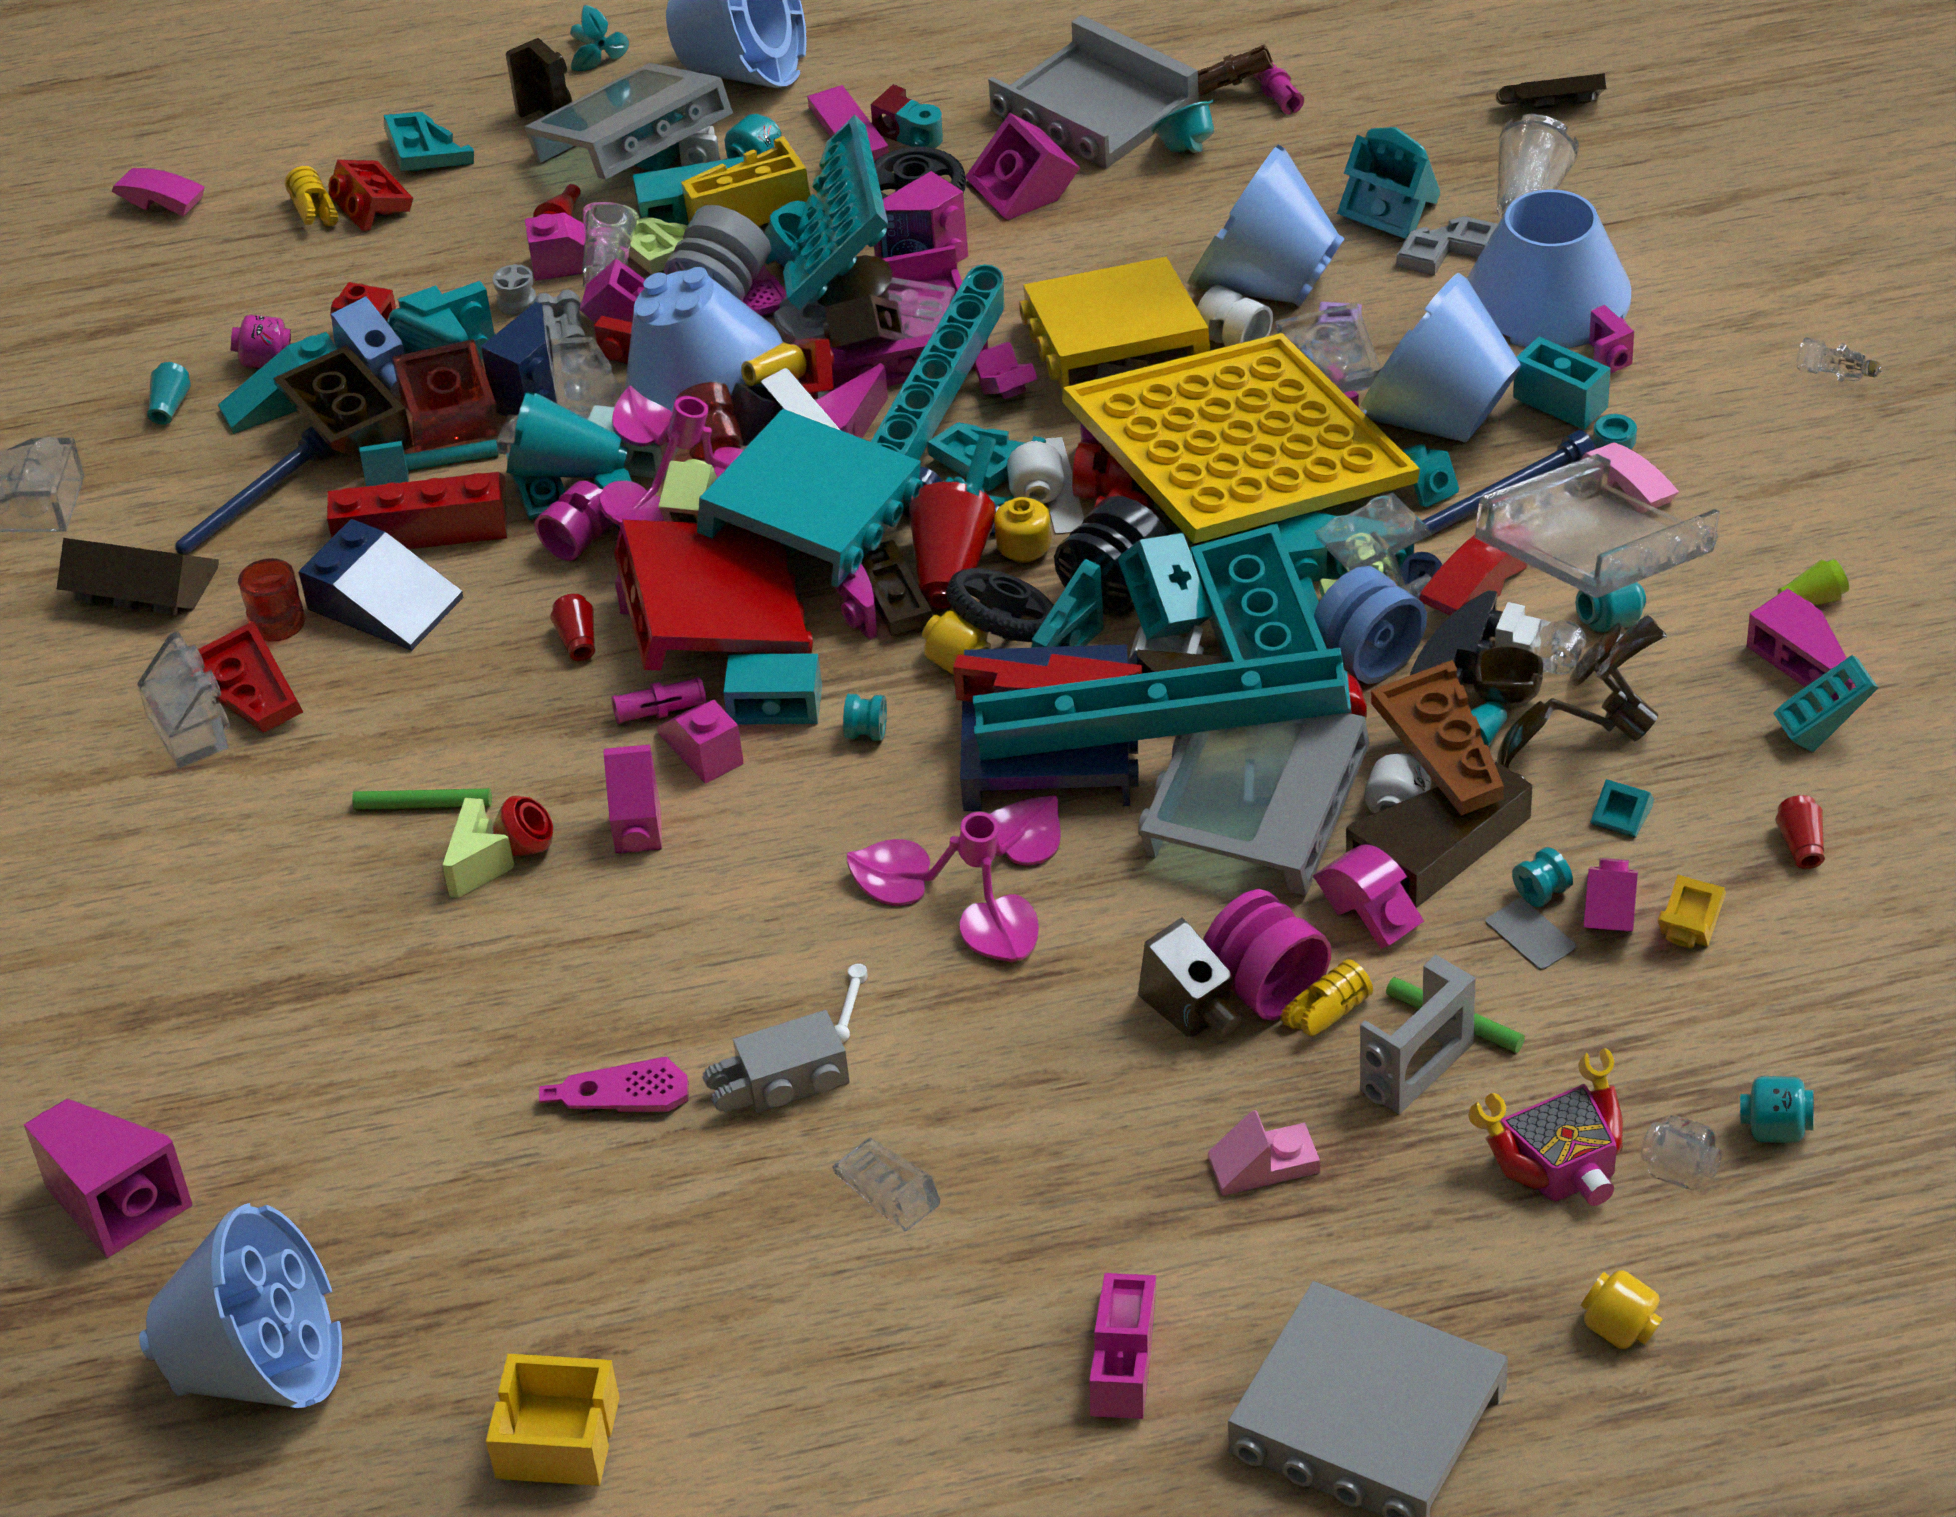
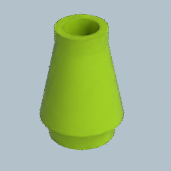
[1777,559,1849,606]

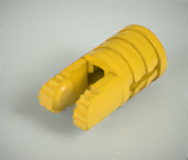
[284,166,339,226]
[1280,959,1373,1037]

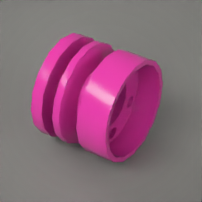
[1203,889,1331,1021]

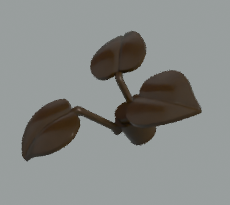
[1498,615,1667,769]

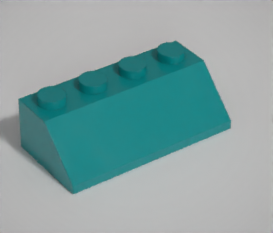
[1191,524,1327,662]

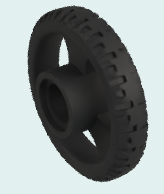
[874,147,966,199]
[946,568,1054,642]

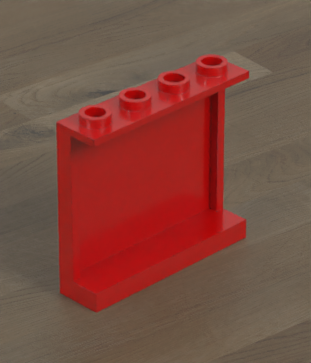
[614,519,813,671]

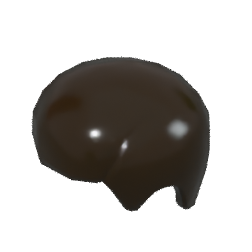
[1473,646,1544,708]

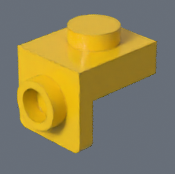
[1657,875,1726,948]

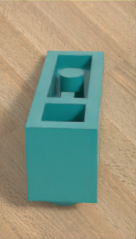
[218,332,337,434]

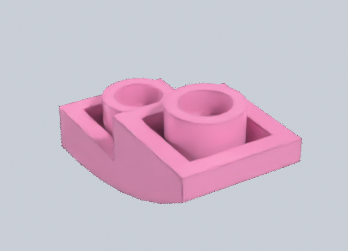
[1581,442,1679,513]

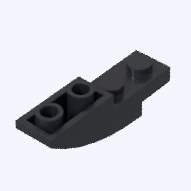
[1410,590,1503,685]

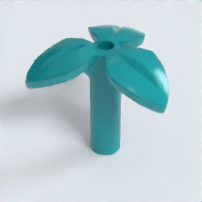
[570,5,629,71]
[945,435,1014,506]

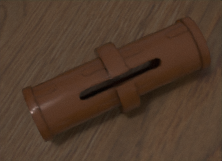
[1198,44,1274,96]

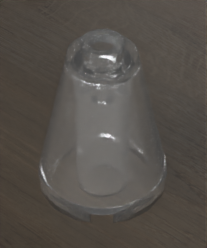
[1497,114,1579,219]

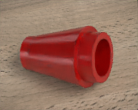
[550,594,596,661]
[1775,795,1825,869]

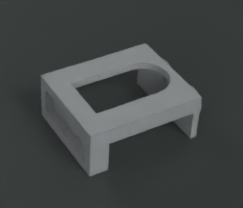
[1360,954,1476,1115]

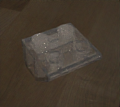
[137,631,230,769]

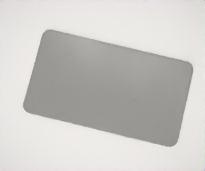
[1486,898,1576,969]

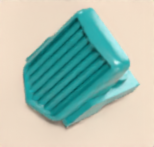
[1336,127,1440,239]
[387,281,495,390]

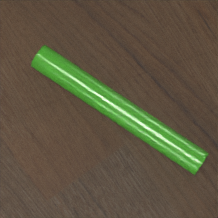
[352,788,492,810]
[1386,977,1525,1053]

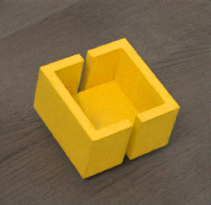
[486,1353,620,1486]

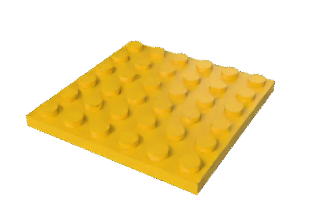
[1062,333,1420,544]

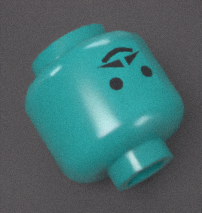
[1740,1076,1814,1143]

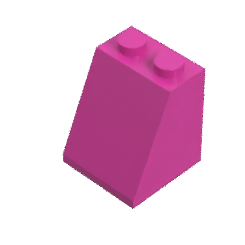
[23,1098,193,1258]

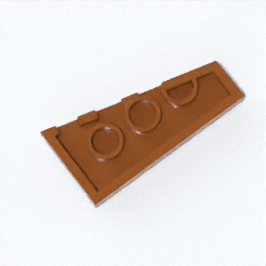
[1371,660,1504,816]

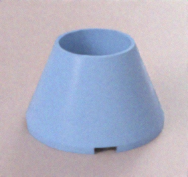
[666,0,807,88]
[1467,189,1631,348]
[1360,273,1521,442]

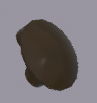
[817,255,893,307]

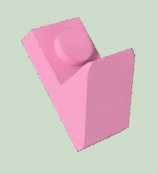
[1208,1110,1320,1196]

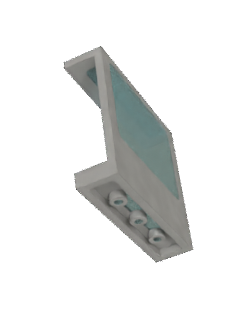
[524,63,733,180]
[1138,713,1370,896]

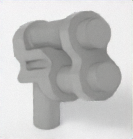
[532,290,586,359]

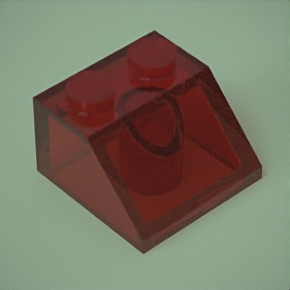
[392,339,497,452]

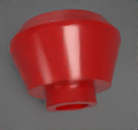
[493,795,553,856]

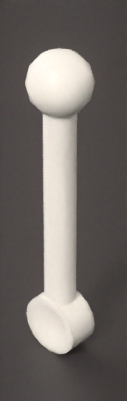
[834,964,868,1043]

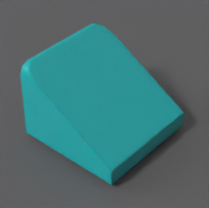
[359,441,409,487]
[1590,779,1654,838]

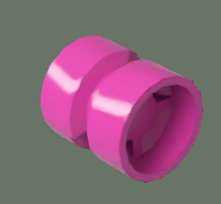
[534,481,614,561]

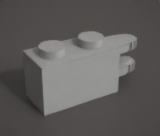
[702,1010,850,1113]

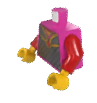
[1468,1048,1623,1206]

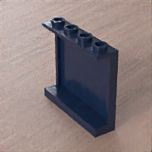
[960,644,1139,812]

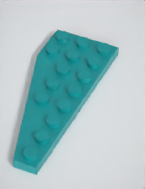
[783,115,888,310]

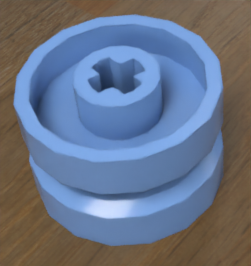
[1313,566,1427,684]

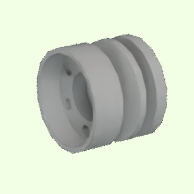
[664,205,771,302]

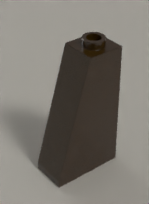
[1346,762,1532,908]

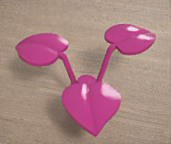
[599,385,743,526]
[846,795,1061,962]

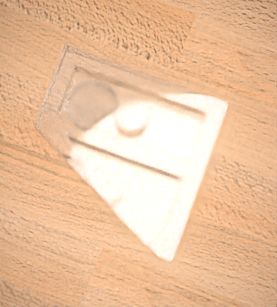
[887,277,955,339]

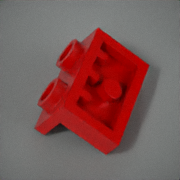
[328,159,414,231]

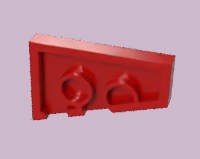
[174,621,303,733]

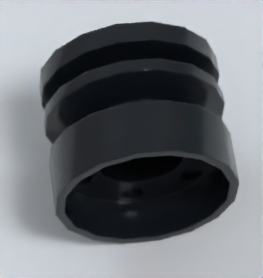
[1054,496,1169,615]

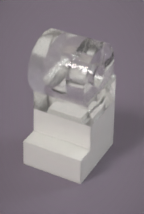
[1495,602,1587,675]

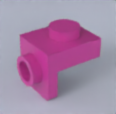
[1589,305,1634,374]
[973,342,1038,399]

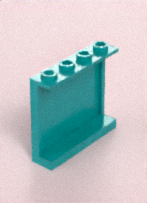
[697,409,923,587]

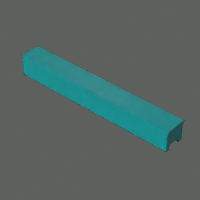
[973,648,1352,761]

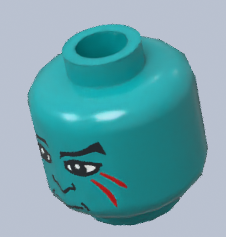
[724,114,781,159]

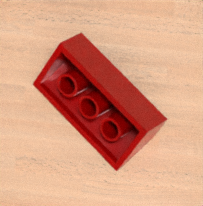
[327,471,507,549]

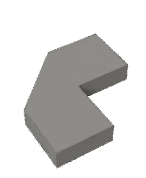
[1396,216,1498,275]

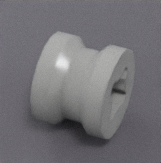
[493,264,536,315]

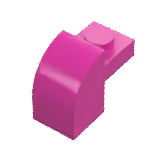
[1312,845,1424,949]

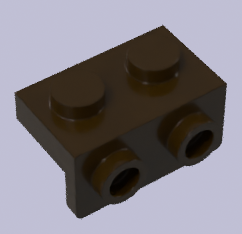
[506,38,572,117]

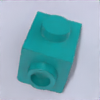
[1402,444,1459,507]

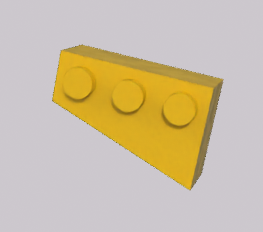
[681,136,811,228]

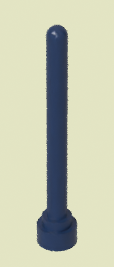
[175,426,334,555]
[1415,430,1596,538]

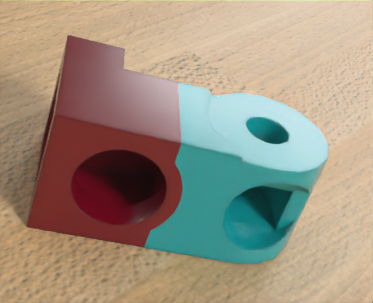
[870,84,943,148]

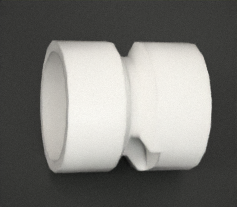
[1197,285,1273,347]

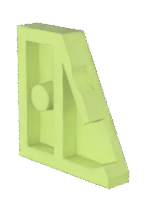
[611,216,687,274]

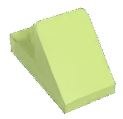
[442,798,514,898]

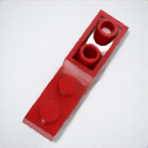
[953,654,1142,702]

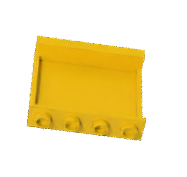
[1019,256,1210,391]

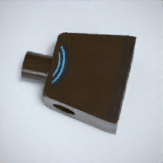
[1138,917,1242,1038]

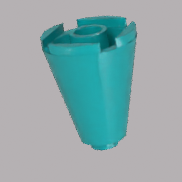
[506,391,629,478]

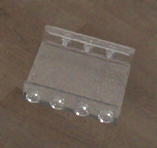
[1475,454,1720,598]

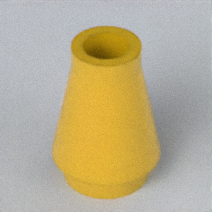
[741,343,806,386]

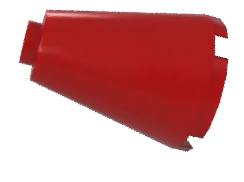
[909,482,996,609]

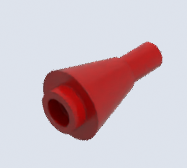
[533,184,581,217]

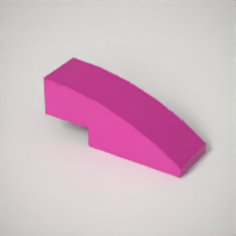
[1089,1273,1156,1419]

